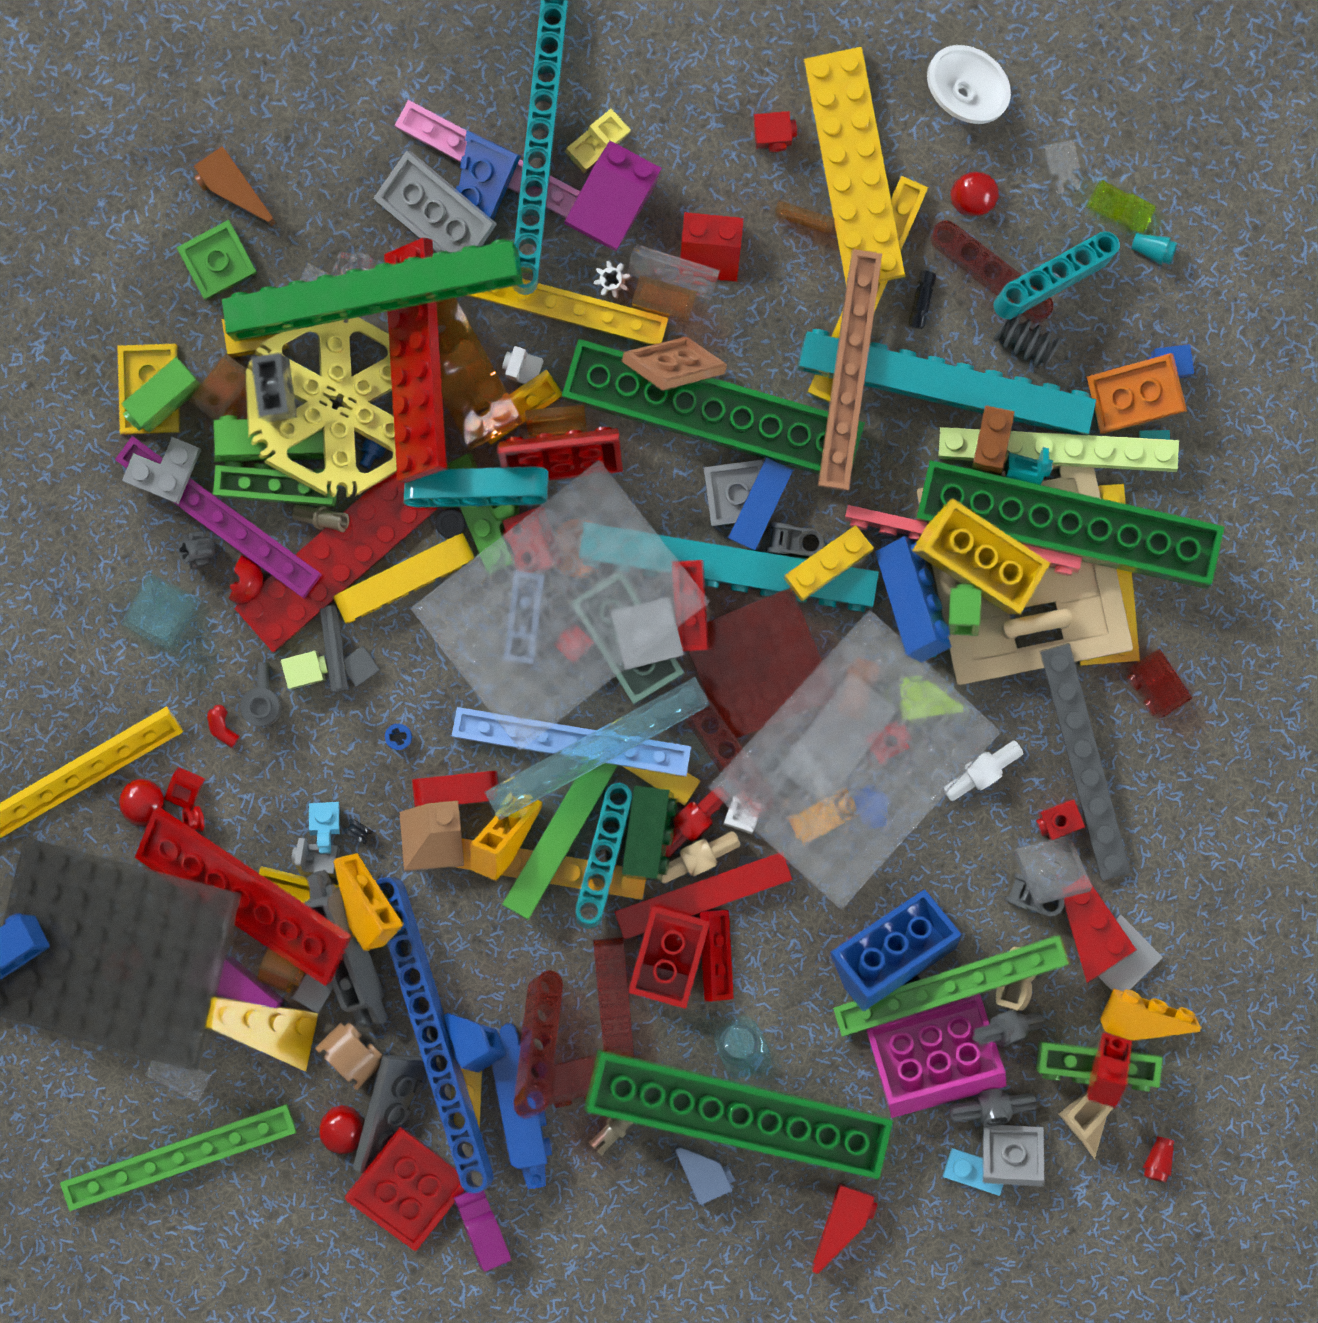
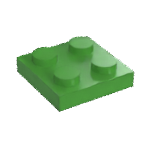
[176,220,258,301]

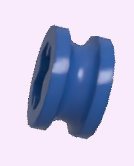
[385,723,412,750]

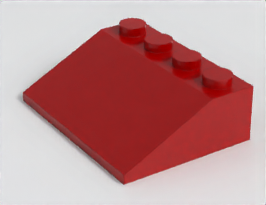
[498,426,623,481]

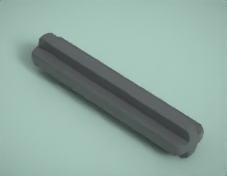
[320,605,348,692]

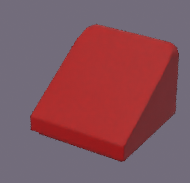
[164,767,205,810]

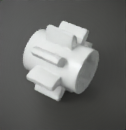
[594,261,631,298]

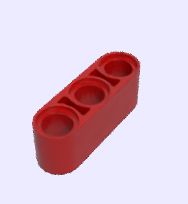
[412,771,500,807]

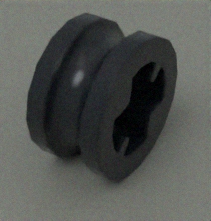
[343,818,373,844]

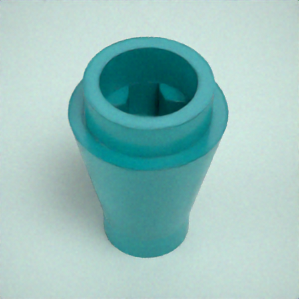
[1131,233,1178,266]

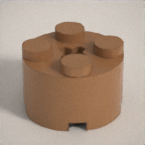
[315,1022,382,1090]

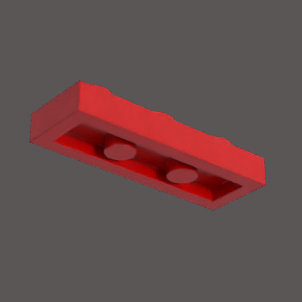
[672,560,709,651]
[700,910,734,1002]

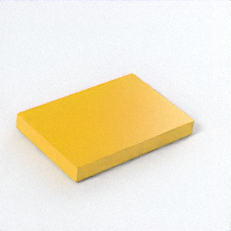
[117,344,180,435]

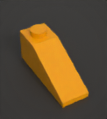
[470,791,543,881]
[333,853,403,951]

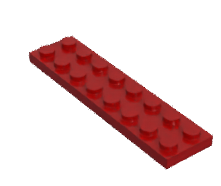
[384,237,447,483]
[234,472,440,653]
[134,807,352,986]

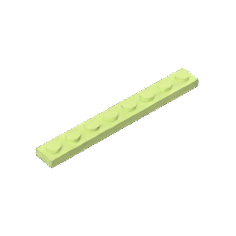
[938,427,1179,472]

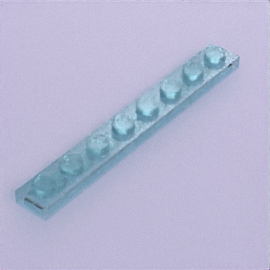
[485,677,710,820]

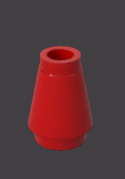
[1142,1136,1175,1183]

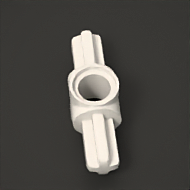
[943,741,1023,801]

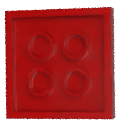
[344,1127,465,1252]

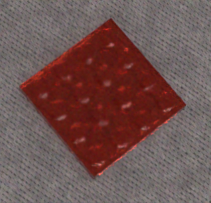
[689,587,837,742]

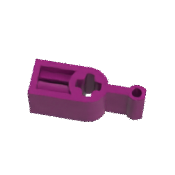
[454,1190,511,1272]

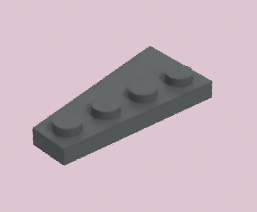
[353,1056,426,1173]

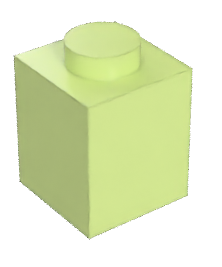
[281,651,328,690]

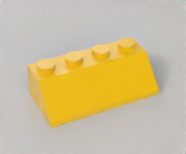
[912,499,1050,614]

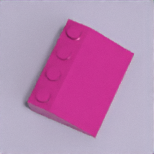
[866,994,1007,1118]

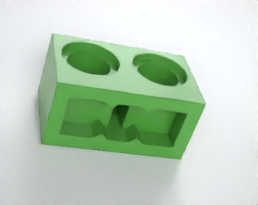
[948,584,981,636]

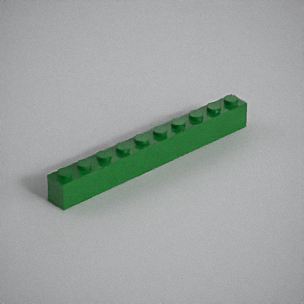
[222,239,523,342]

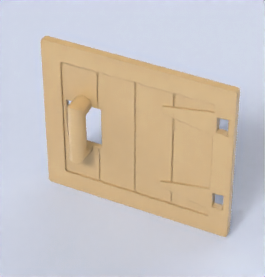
[917,465,1133,685]

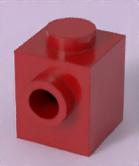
[754,111,797,152]
[1036,799,1085,840]

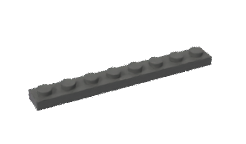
[1040,643,1131,881]

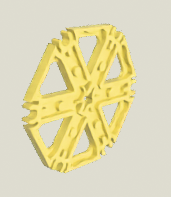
[246,317,397,497]

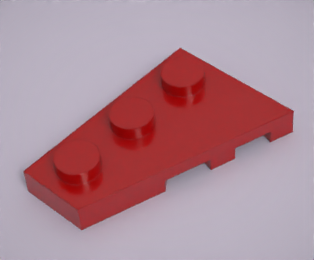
[1061,875,1137,984]

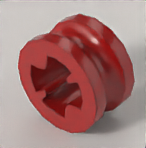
[182,806,205,833]

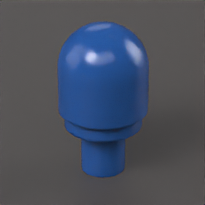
[359,438,386,469]

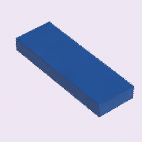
[728,457,793,551]

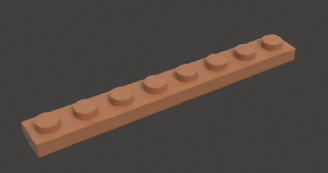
[818,249,882,491]

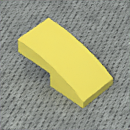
[565,109,631,174]

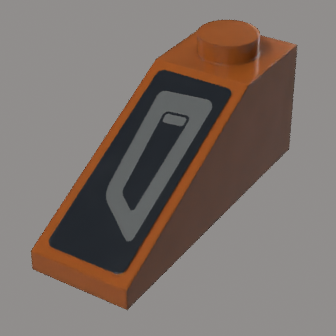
[193,146,276,226]

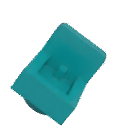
[1005,447,1053,485]

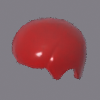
[950,171,999,216]
[229,555,263,604]
[119,779,164,827]
[319,1105,364,1155]

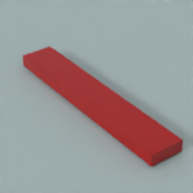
[614,851,793,940]

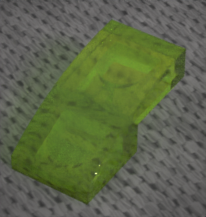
[1086,180,1156,233]

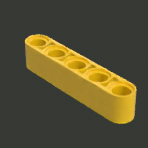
[333,533,476,624]

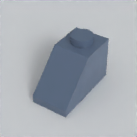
[675,1145,735,1205]

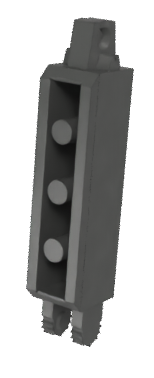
[304,870,387,1028]

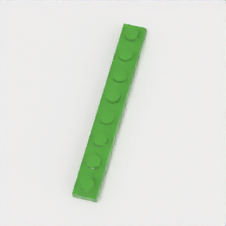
[833,935,1070,1037]
[60,1104,297,1211]

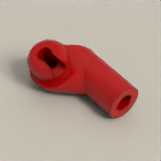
[207,705,240,748]

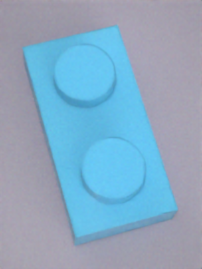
[942,1148,1004,1196]

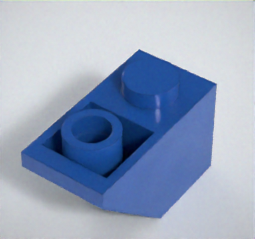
[443,1013,506,1073]

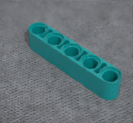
[993,231,1120,319]
[403,467,548,508]
[575,783,632,929]

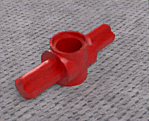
[665,786,729,857]

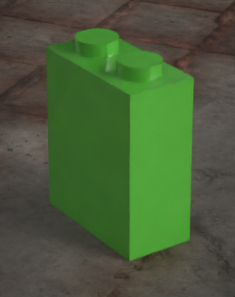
[121,357,203,433]

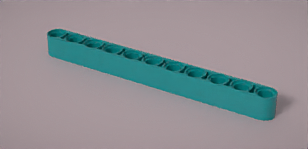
[512,0,569,295]

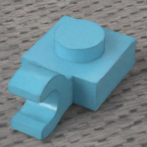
[309,802,340,854]

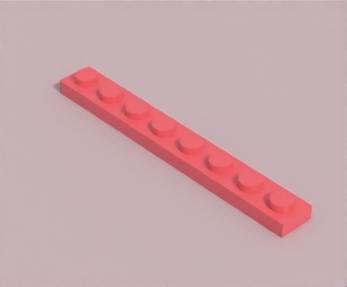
[845,505,1082,576]

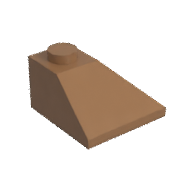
[399,801,464,872]

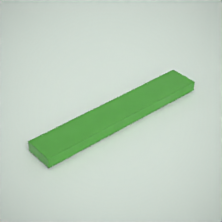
[502,760,618,920]

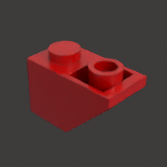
[1087,1032,1132,1108]

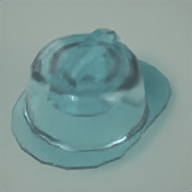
[714,1015,772,1080]

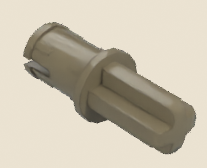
[292,504,349,532]

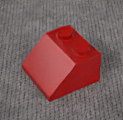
[678,212,744,282]

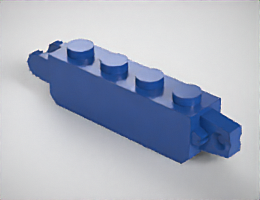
[492,1022,552,1189]

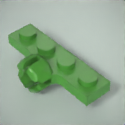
[446,454,520,575]

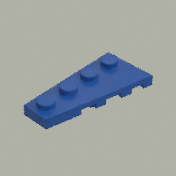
[456,131,521,247]

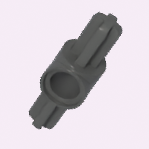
[973,1010,1044,1048]
[949,1089,1037,1127]

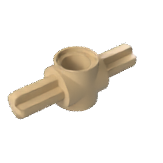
[662,831,741,884]

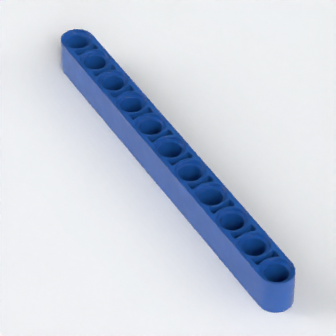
[376,877,494,1193]

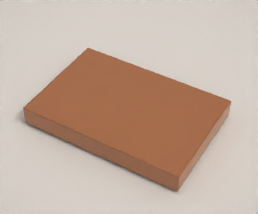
[622,337,727,390]

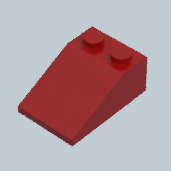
[628,905,710,1009]

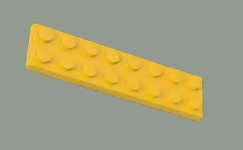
[804,47,905,285]

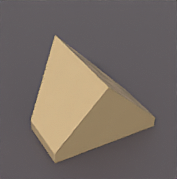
[1059,1090,1113,1159]

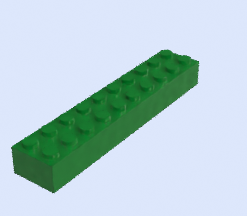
[562,339,865,475]
[916,460,1225,589]
[584,1049,893,1179]

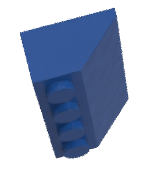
[830,889,962,1011]

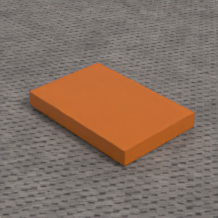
[1087,353,1187,434]

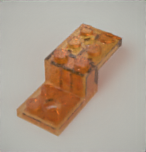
[436,298,523,450]

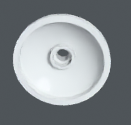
[927,45,1011,124]

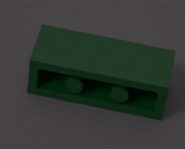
[622,786,677,882]

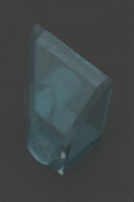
[121,572,201,652]

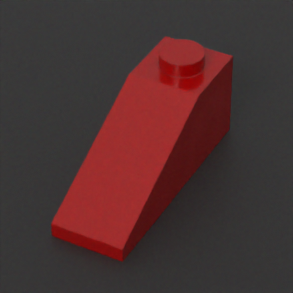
[811,1183,878,1274]

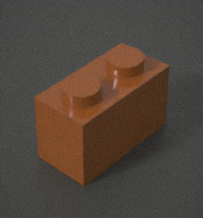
[972,405,1015,476]

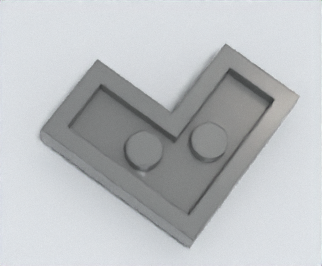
[122,437,201,504]

